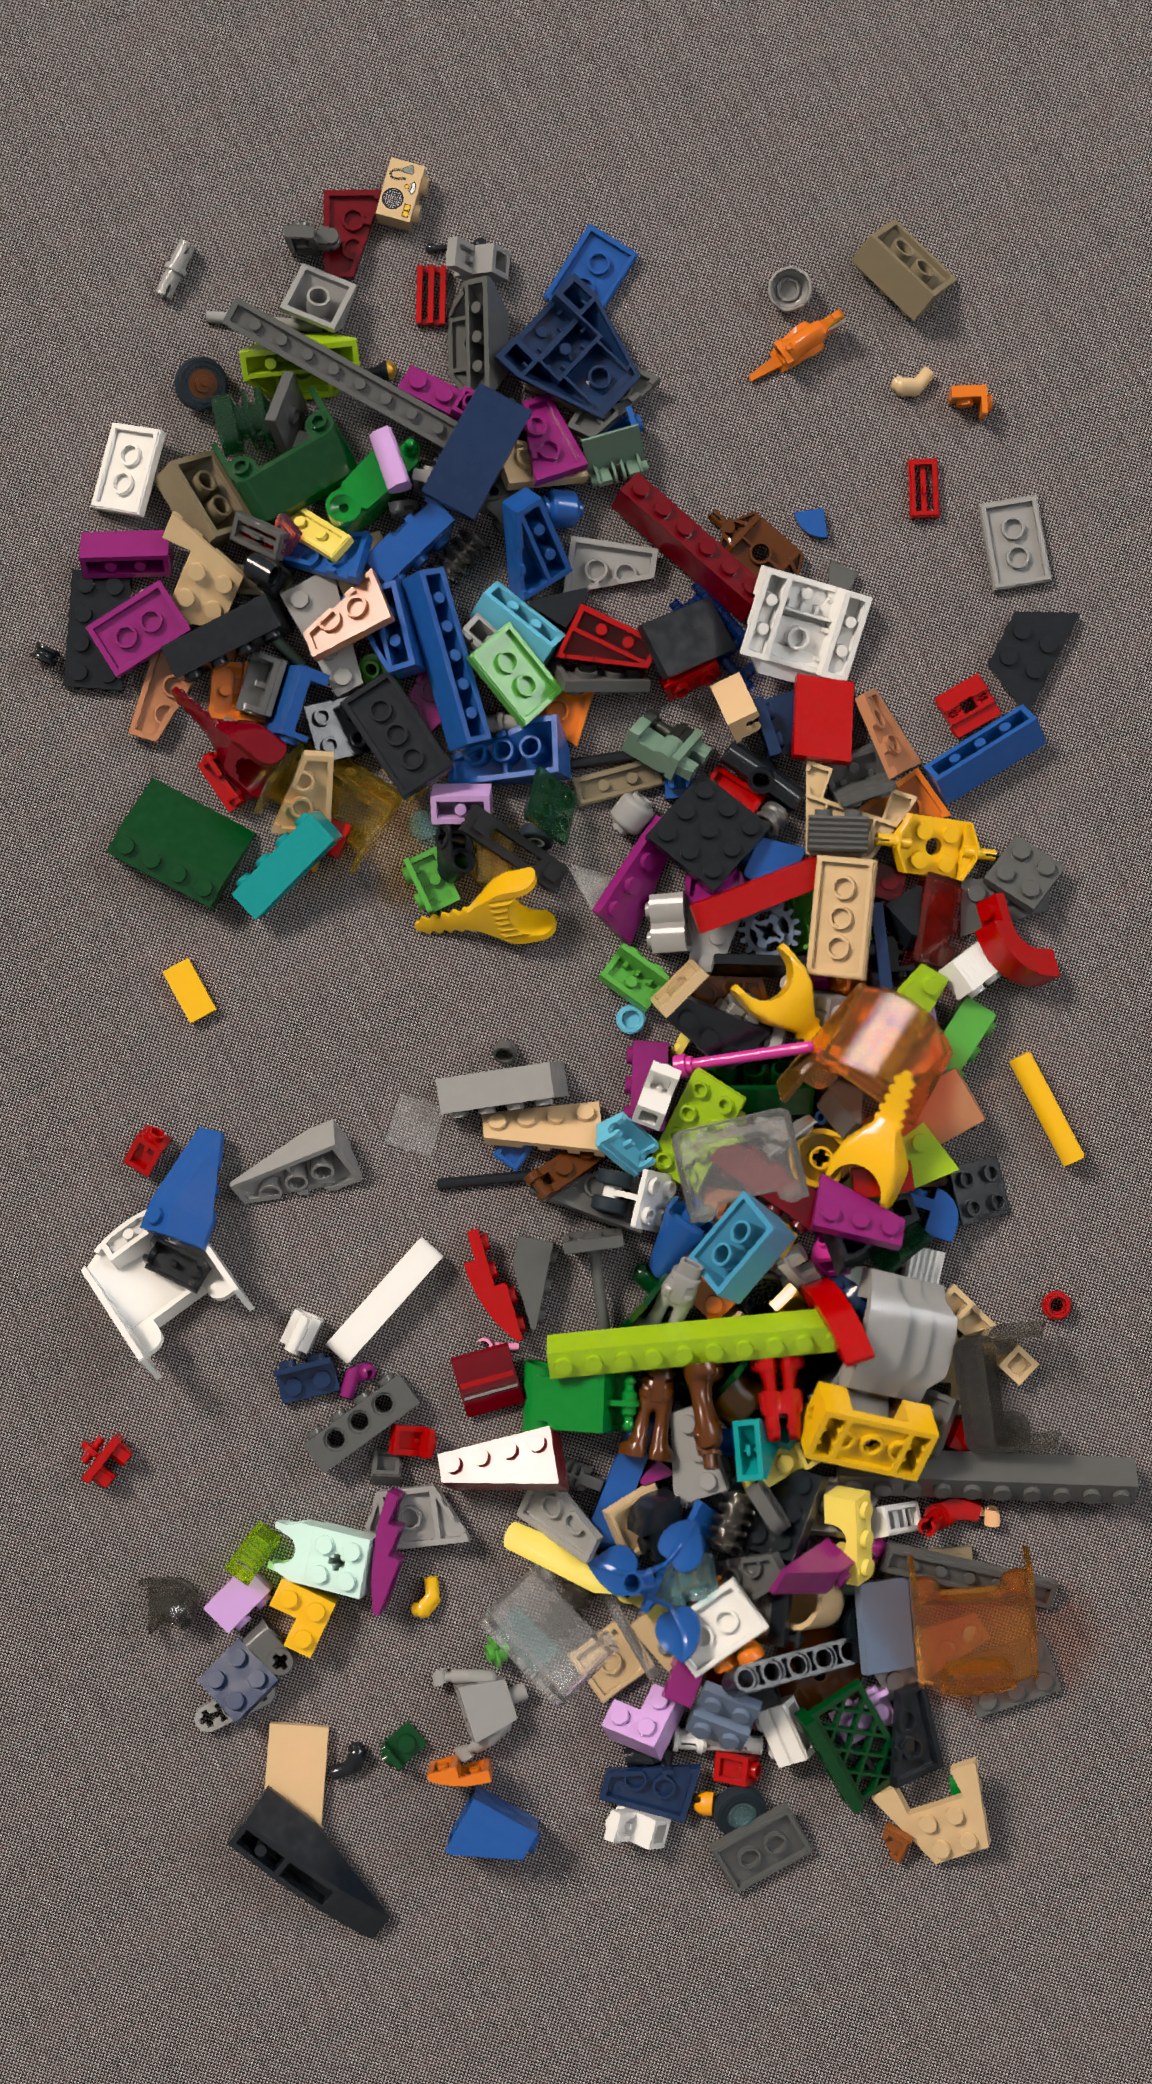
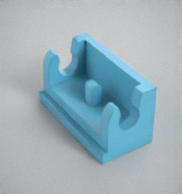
[596,1112,659,1177]

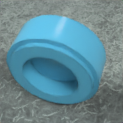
[616,1005,646,1034]

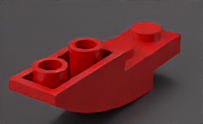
[464,1228,527,1341]

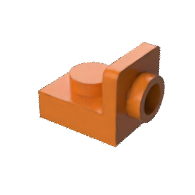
[948,384,993,420]

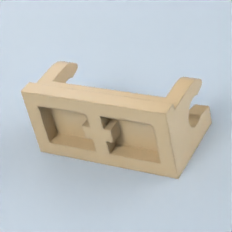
[710,672,761,743]

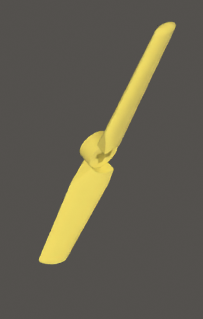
[504,1522,694,1622]

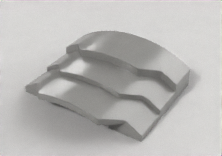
[838,1267,958,1403]

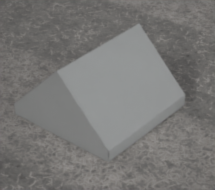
[279,263,357,333]

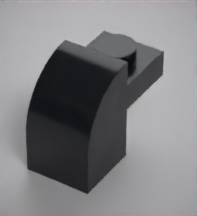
[627,1487,683,1562]

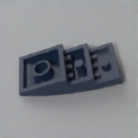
[421,383,532,522]

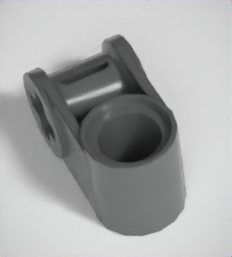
[242,1618,298,1676]

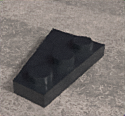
[665,996,771,1073]
[890,1680,944,1789]

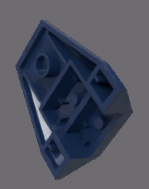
[495,273,641,419]

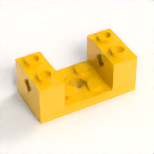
[800,1381,939,1482]

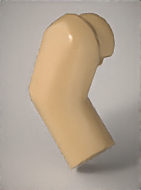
[891,367,935,397]

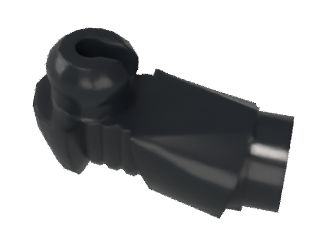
[624,1745,674,1767]

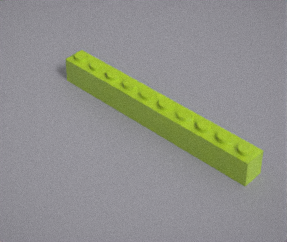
[547,1309,837,1379]

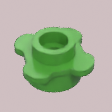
[484,1637,508,1668]

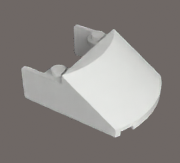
[81,1209,255,1380]

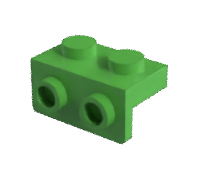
[401,846,461,915]
[597,943,670,1013]

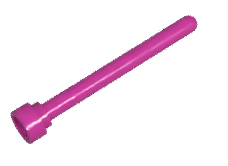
[672,1041,815,1079]

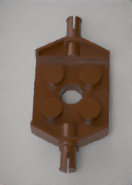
[707,509,804,577]

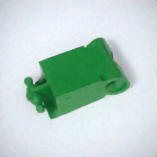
[325,438,421,532]
[522,1359,640,1434]

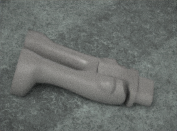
[632,1257,703,1326]

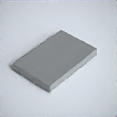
[978,494,1052,592]

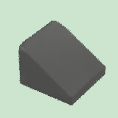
[371,1449,402,1486]

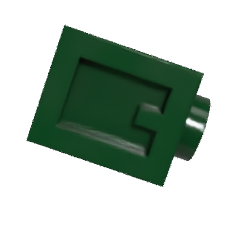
[380,1719,428,1771]

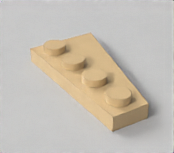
[482,1101,605,1157]

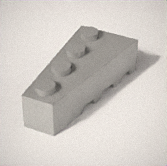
[280,574,365,699]
[436,1061,569,1119]

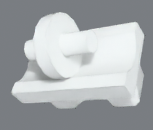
[770,1243,822,1289]

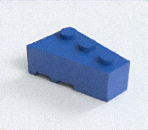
[501,487,573,601]
[364,497,455,584]

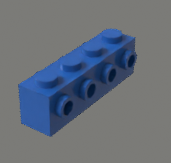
[923,704,1046,805]

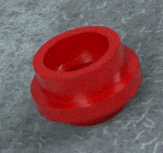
[1041,1291,1072,1320]

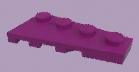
[591,815,668,945]

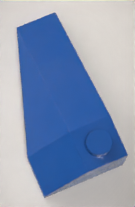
[448,714,571,785]

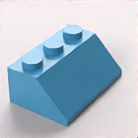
[688,1190,796,1304]

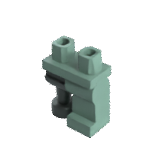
[621,708,713,782]

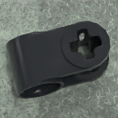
[243,552,293,600]
[435,824,475,883]

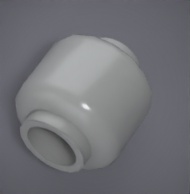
[610,791,654,836]

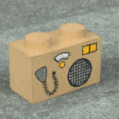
[376,157,430,232]

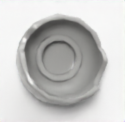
[767,266,813,312]

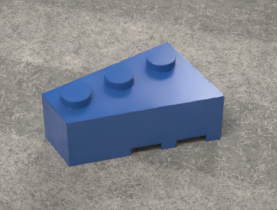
[341,580,427,679]

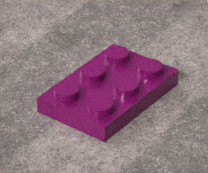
[85,580,193,679]

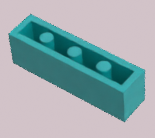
[231,810,343,920]

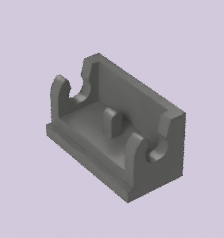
[235,652,288,720]

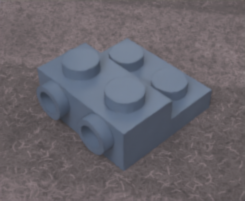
[685,1680,763,1751]

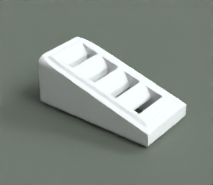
[871,1500,921,1539]

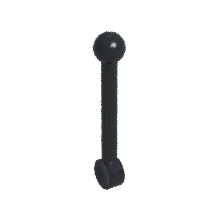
[426,238,486,255]

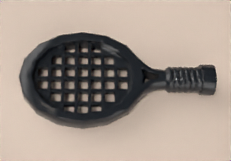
[741,1270,783,1315]

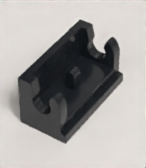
[143,1235,211,1294]

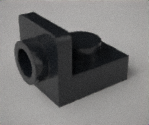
[887,936,917,979]

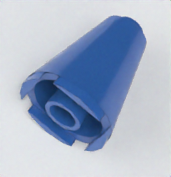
[648,1196,716,1279]

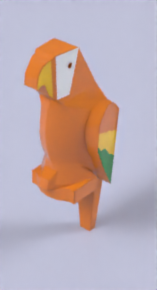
[748,308,846,382]

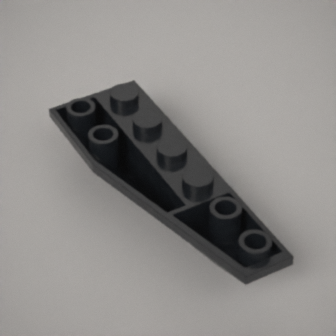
[228,1785,391,1939]

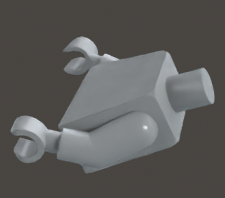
[432,1668,529,1762]

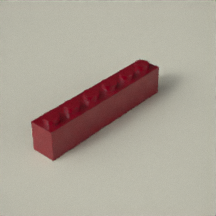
[611,472,758,623]

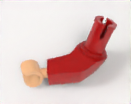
[918,1498,1000,1537]

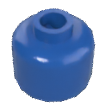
[541,489,584,528]

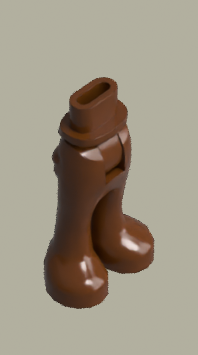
[683,1363,724,1470]
[618,1368,676,1462]

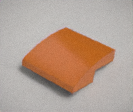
[207,661,265,724]
[427,1754,493,1786]

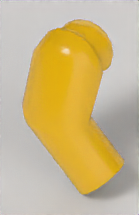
[411,1576,441,1619]

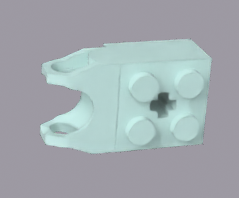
[267,1519,376,1599]

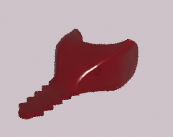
[171,687,287,800]

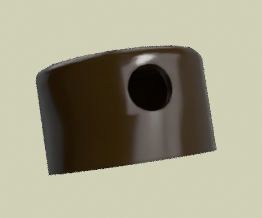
[713,1367,764,1428]

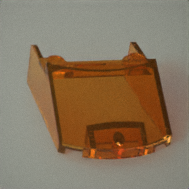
[776,983,953,1134]
[907,1545,1039,1696]

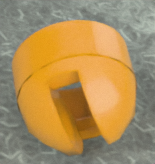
[693,1791,715,1817]

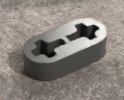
[746,1480,791,1535]

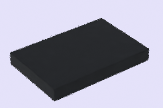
[637,596,737,681]

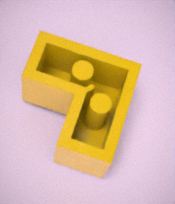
[269,1577,339,1658]

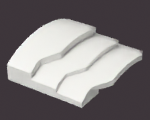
[740,565,873,683]

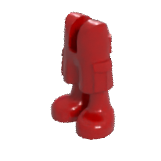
[749,1356,806,1442]

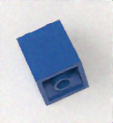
[445,1785,540,1860]

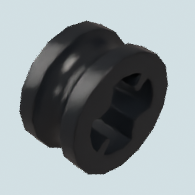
[30,642,61,667]

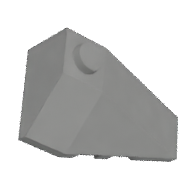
[230,1119,363,1204]

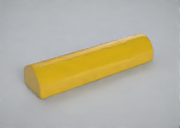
[1009,1051,1084,1167]

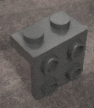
[821,743,897,808]

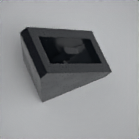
[530,587,588,633]
[884,885,923,951]

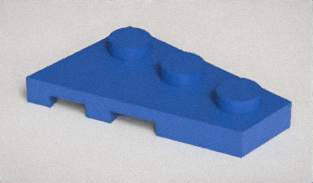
[283,531,373,585]

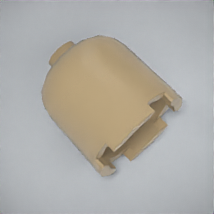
[789,1586,844,1631]

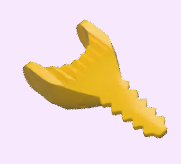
[415,867,557,944]
[729,943,849,1075]
[825,1070,916,1210]

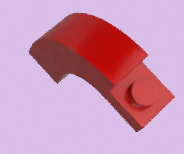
[975,893,1060,987]

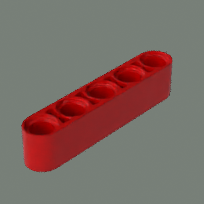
[689,854,822,934]

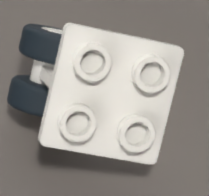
[591,1168,677,1232]

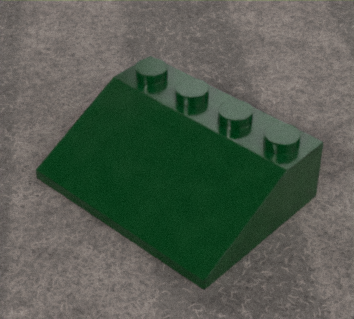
[106,778,256,911]

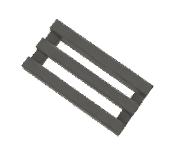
[229,510,289,562]

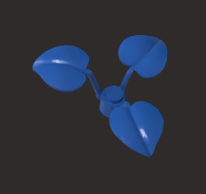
[588,1520,704,1663]

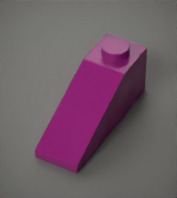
[769,1538,855,1594]

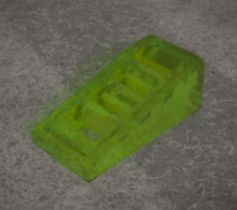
[224,1521,282,1586]

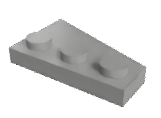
[563,536,658,593]
[670,1405,731,1504]

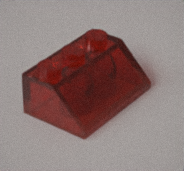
[906,872,963,969]

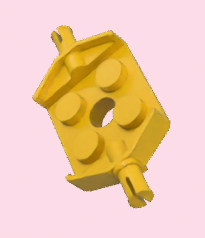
[874,813,997,881]

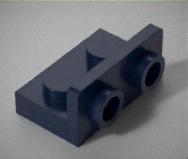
[273,1351,341,1404]

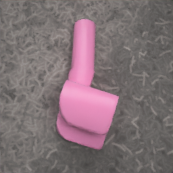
[478,1337,519,1351]

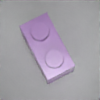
[430,783,493,824]
[203,1561,273,1633]

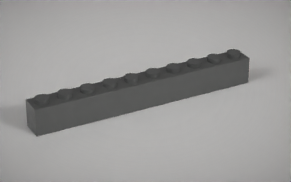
[835,1450,1139,1505]

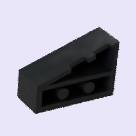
[822,1193,920,1277]

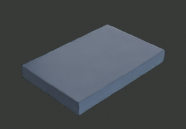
[854,1576,915,1676]

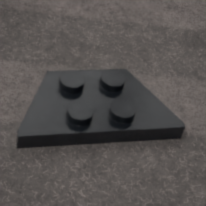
[987,611,1080,711]

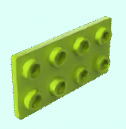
[651,1067,747,1194]

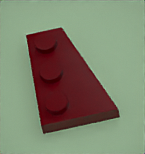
[324,190,382,280]

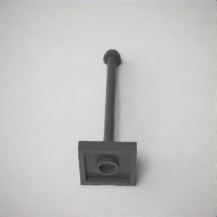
[563,1227,624,1330]

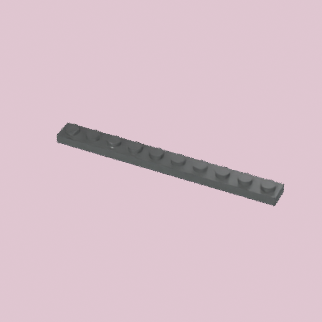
[222,296,458,448]

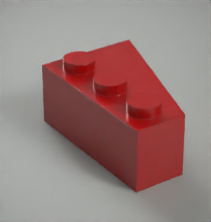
[556,603,654,670]

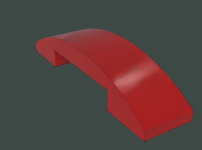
[799,1277,875,1368]

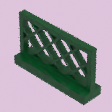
[794,1678,892,1815]

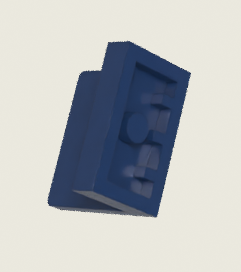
[753,690,794,760]

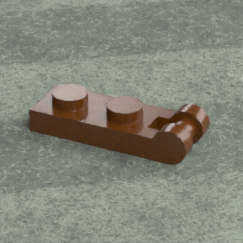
[524,1150,607,1203]

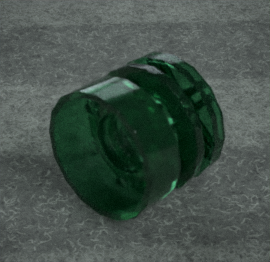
[211,386,275,458]

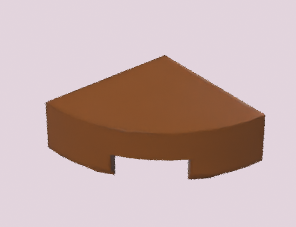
[883,1822,914,1865]

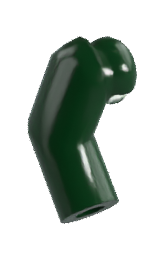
[633,1263,658,1292]

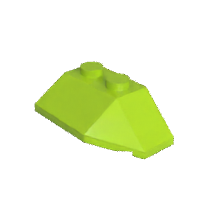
[239,332,360,400]

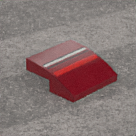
[451,1342,525,1418]

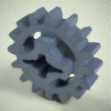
[738,901,804,955]

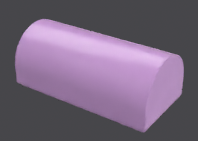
[369,425,412,494]

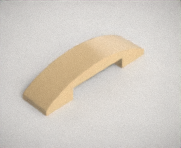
[945,1284,1039,1386]

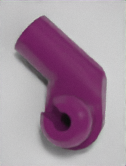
[339,1362,376,1399]

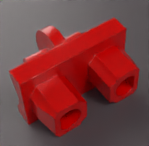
[81,1433,134,1488]

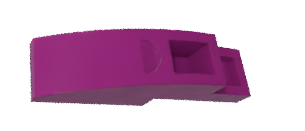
[398,365,475,421]

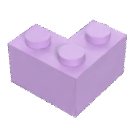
[601,1683,686,1760]

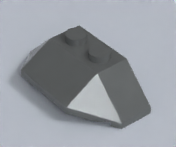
[447,275,509,391]

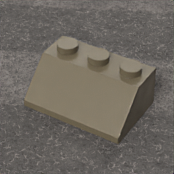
[851,219,958,321]
[154,450,251,549]

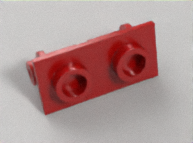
[658,659,721,702]
[197,752,251,813]

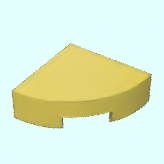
[669,1033,691,1058]

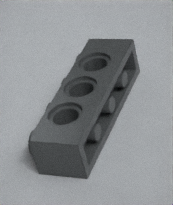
[303,1372,421,1474]

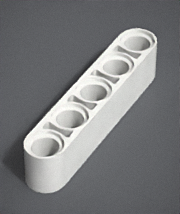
[325,1237,443,1364]

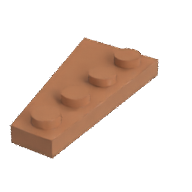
[128,651,195,743]

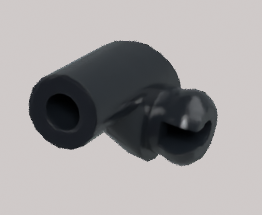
[330,1741,367,1781]

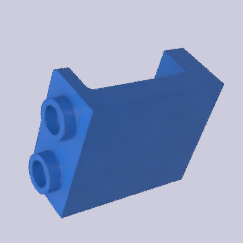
[264,665,330,746]

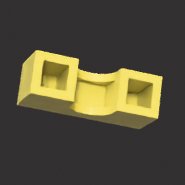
[824,1485,875,1586]

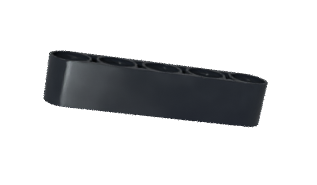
[722,1637,860,1697]

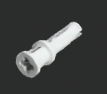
[672,1725,763,1755]

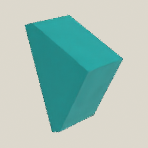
[732,1418,778,1482]

